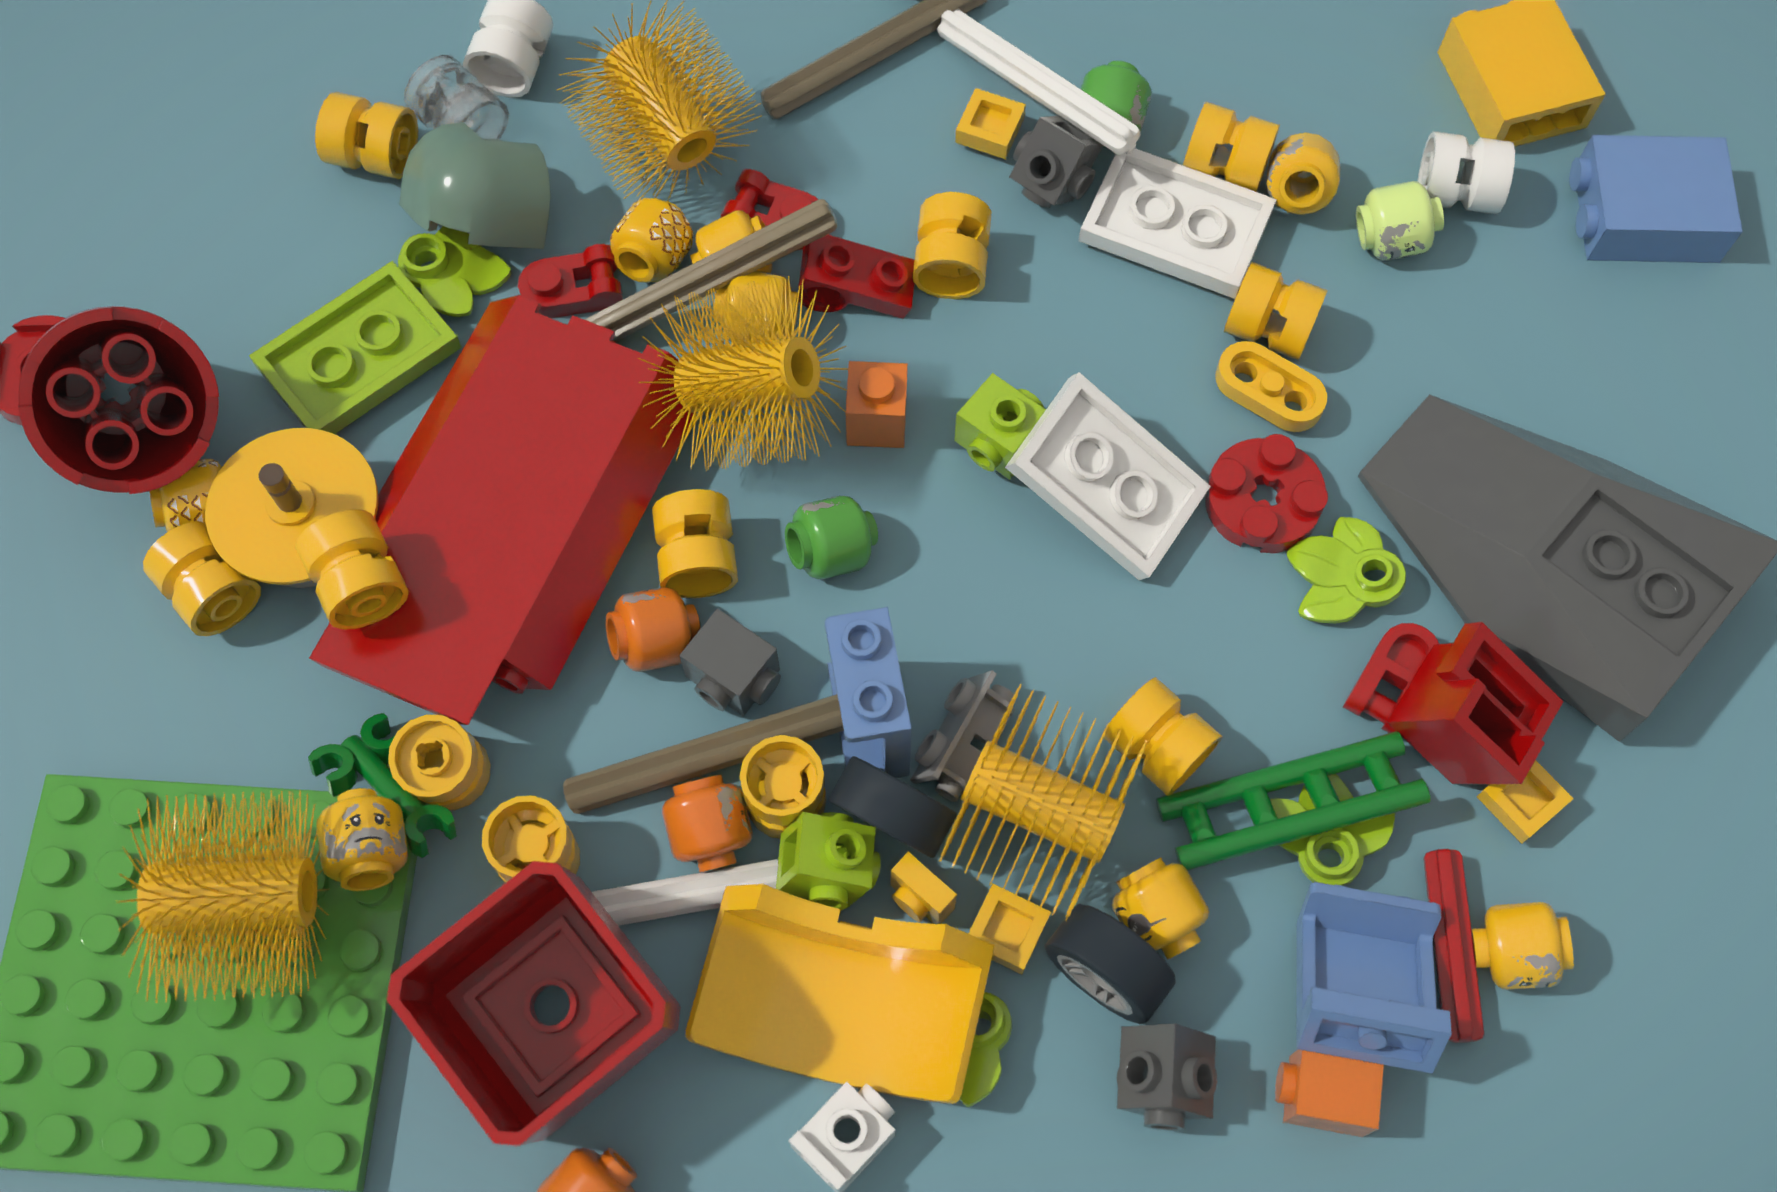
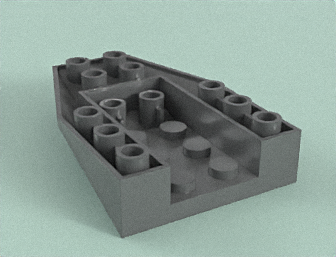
[1358,394,1777,742]

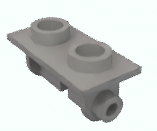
[910,670,1015,802]

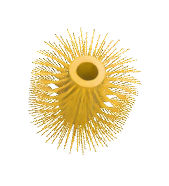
[556,0,762,201]
[638,276,850,471]
[939,684,1147,921]
[117,789,330,1003]

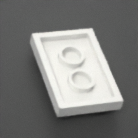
[1079,148,1277,299]
[1005,372,1211,580]

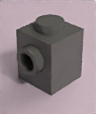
[679,608,781,717]

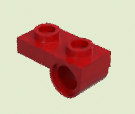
[798,234,915,319]

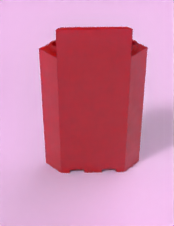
[309,295,694,725]

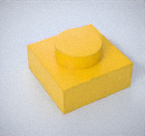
[955,88,1026,160]
[1477,760,1574,844]
[891,851,957,924]
[968,884,1051,975]

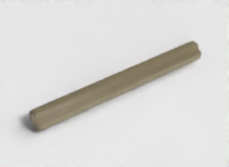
[760,0,987,119]
[584,199,837,342]
[563,694,844,814]

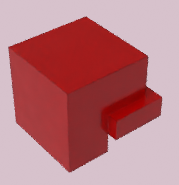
[1387,622,1564,784]

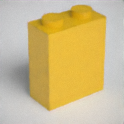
[1437,0,1606,147]

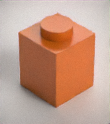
[845,361,908,448]
[1275,1049,1384,1137]

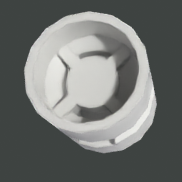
[463,0,554,98]
[1418,131,1515,214]

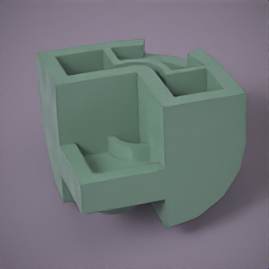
[399,122,550,249]

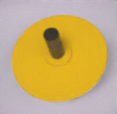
[205,428,378,588]

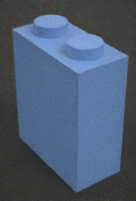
[1569,135,1743,263]

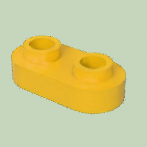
[1215,341,1327,432]

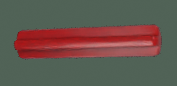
[1423,849,1485,1043]

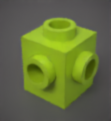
[954,373,1046,480]
[776,811,881,910]

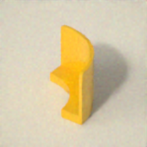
[685,884,995,1104]

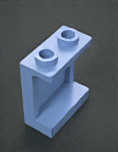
[825,607,912,778]
[1297,882,1452,1074]

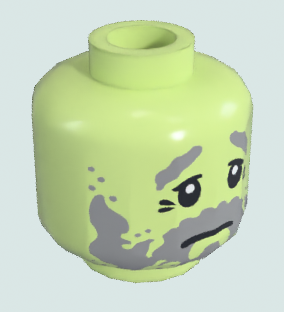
[1356,181,1444,261]

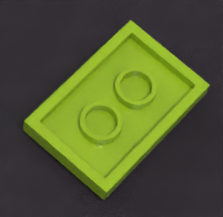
[248,261,462,434]

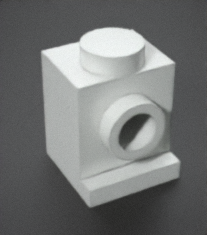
[789,1081,895,1192]

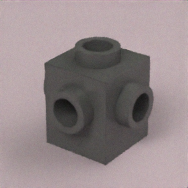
[1009,116,1103,208]
[1117,1023,1217,1131]

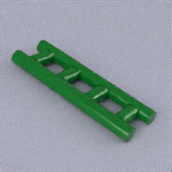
[1156,731,1431,870]

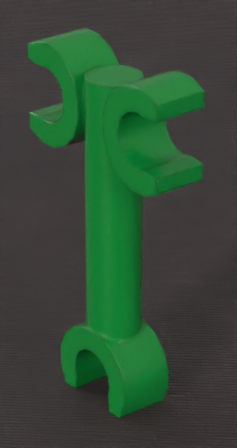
[308,713,457,858]

